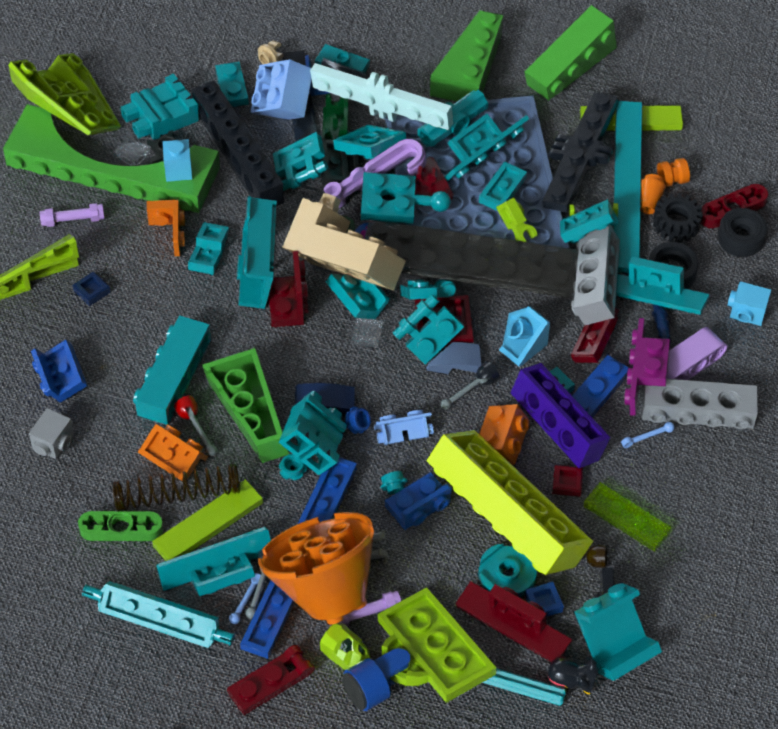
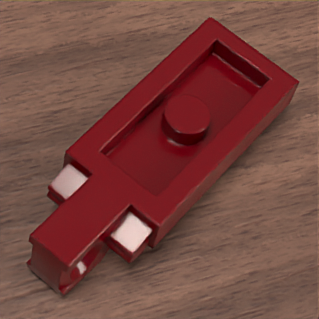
[571,306,619,363]

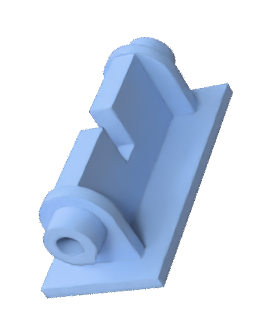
[374,410,434,446]

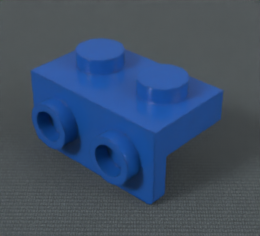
[31,340,87,403]

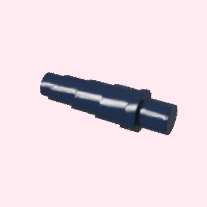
[652,304,671,343]

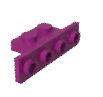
[625,318,670,416]

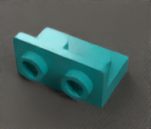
[560,199,618,243]
[325,274,389,319]

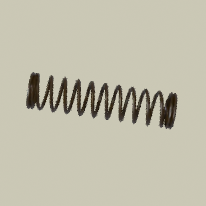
[113,463,240,511]

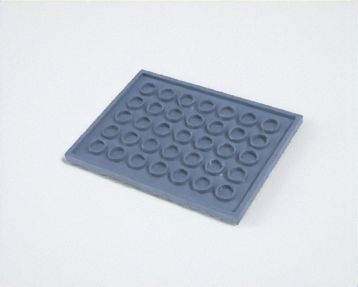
[385,96,570,276]

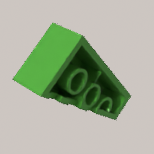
[524,5,617,101]
[430,10,503,101]
[202,348,289,463]

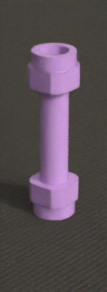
[40,203,105,227]
[341,591,401,627]

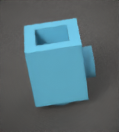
[163,139,192,182]
[727,281,771,326]

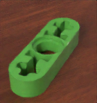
[78,511,163,541]

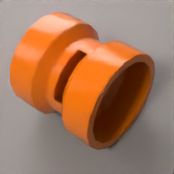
[657,158,690,187]

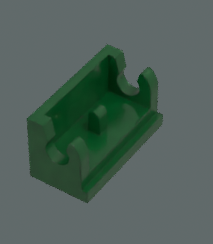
[322,93,348,140]

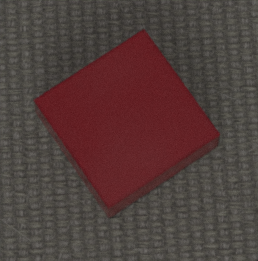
[552,465,583,497]

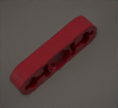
[701,184,768,228]

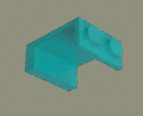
[574,583,662,681]

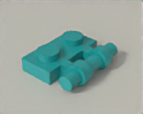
[273,132,328,191]
[400,279,456,299]
[392,294,464,365]

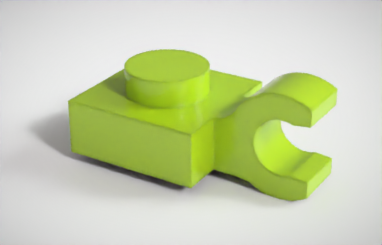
[496,197,537,245]

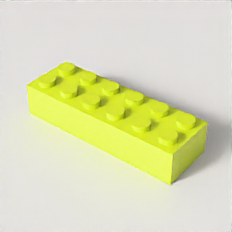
[426,430,593,575]

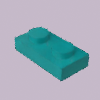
[215,61,249,107]
[479,162,527,211]

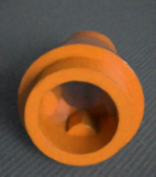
[640,174,666,214]

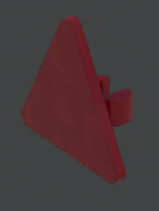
[409,156,454,200]

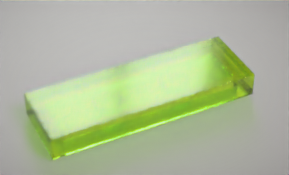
[583,482,672,552]

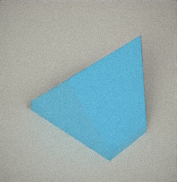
[499,306,550,366]

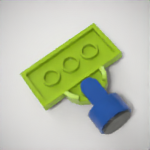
[342,587,496,711]

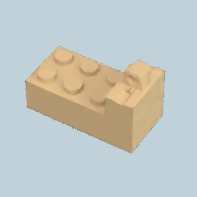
[283,193,406,291]

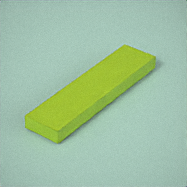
[580,106,683,131]
[152,479,263,561]

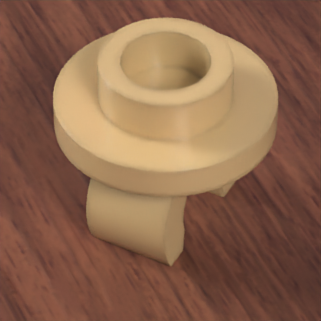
[258,40,283,64]

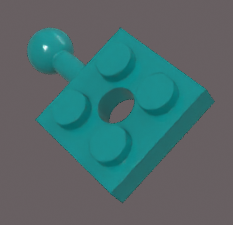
[360,172,451,224]

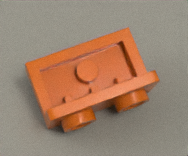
[479,404,529,465]

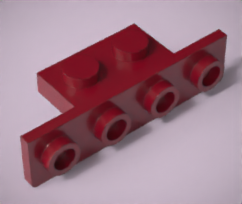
[456,581,572,662]

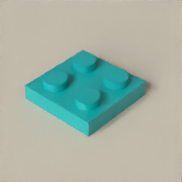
[333,125,406,159]

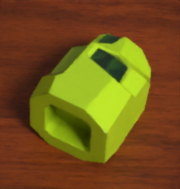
[320,622,370,670]

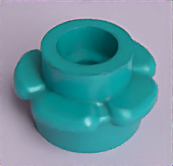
[279,454,307,481]
[380,471,408,494]

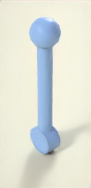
[621,422,675,448]
[229,573,261,624]

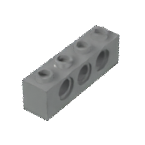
[571,224,620,326]
[642,379,758,429]

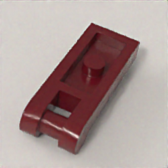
[227,644,315,716]

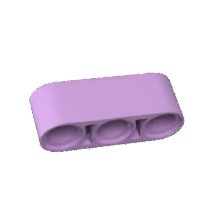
[667,327,727,380]

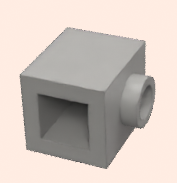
[29,408,74,459]

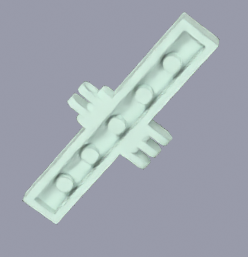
[310,63,453,130]

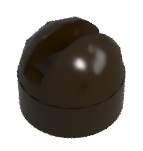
[586,545,607,568]

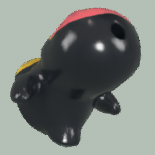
[548,656,599,695]

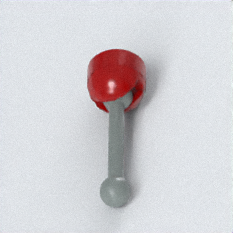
[174,395,217,456]

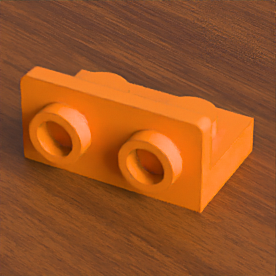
[138,424,209,481]

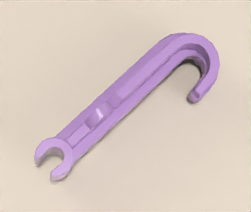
[323,139,426,208]

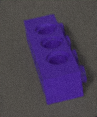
[511,363,611,468]

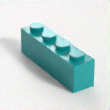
[133,315,211,425]

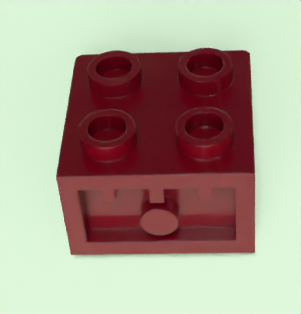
[269,250,308,327]

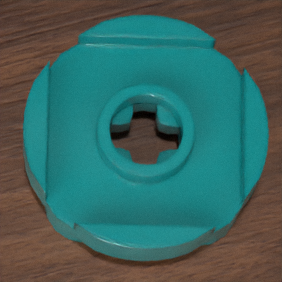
[478,543,537,598]

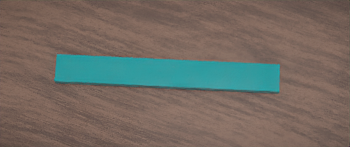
[613,101,642,273]

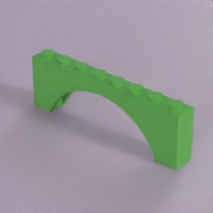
[3,104,220,213]

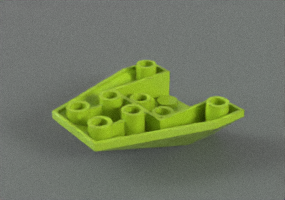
[8,53,121,136]

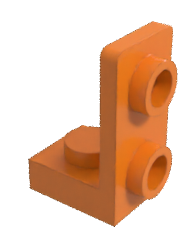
[147,200,185,256]

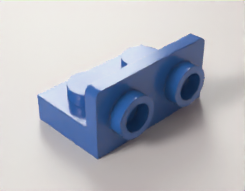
[385,472,452,530]

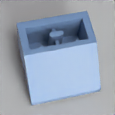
[250,59,312,120]

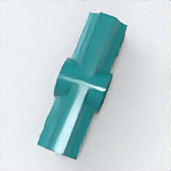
[417,90,488,148]

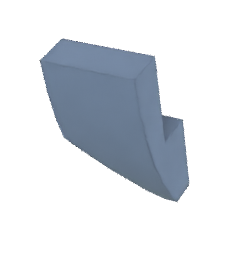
[426,342,482,374]

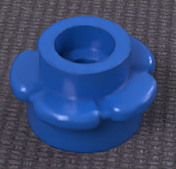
[345,407,371,434]

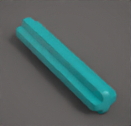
[482,668,566,706]

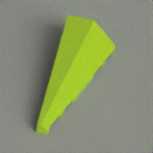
[0,234,79,300]

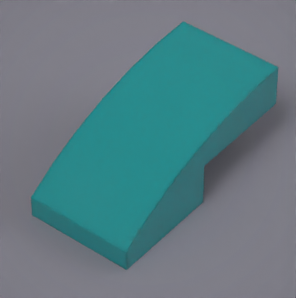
[188,222,229,275]

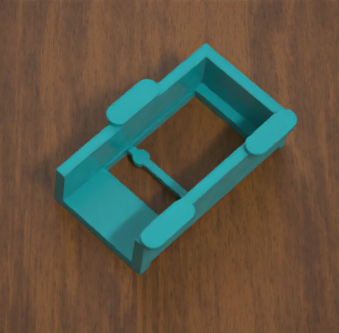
[237,196,277,309]

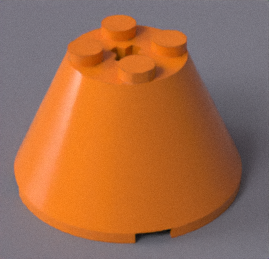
[258,512,374,625]

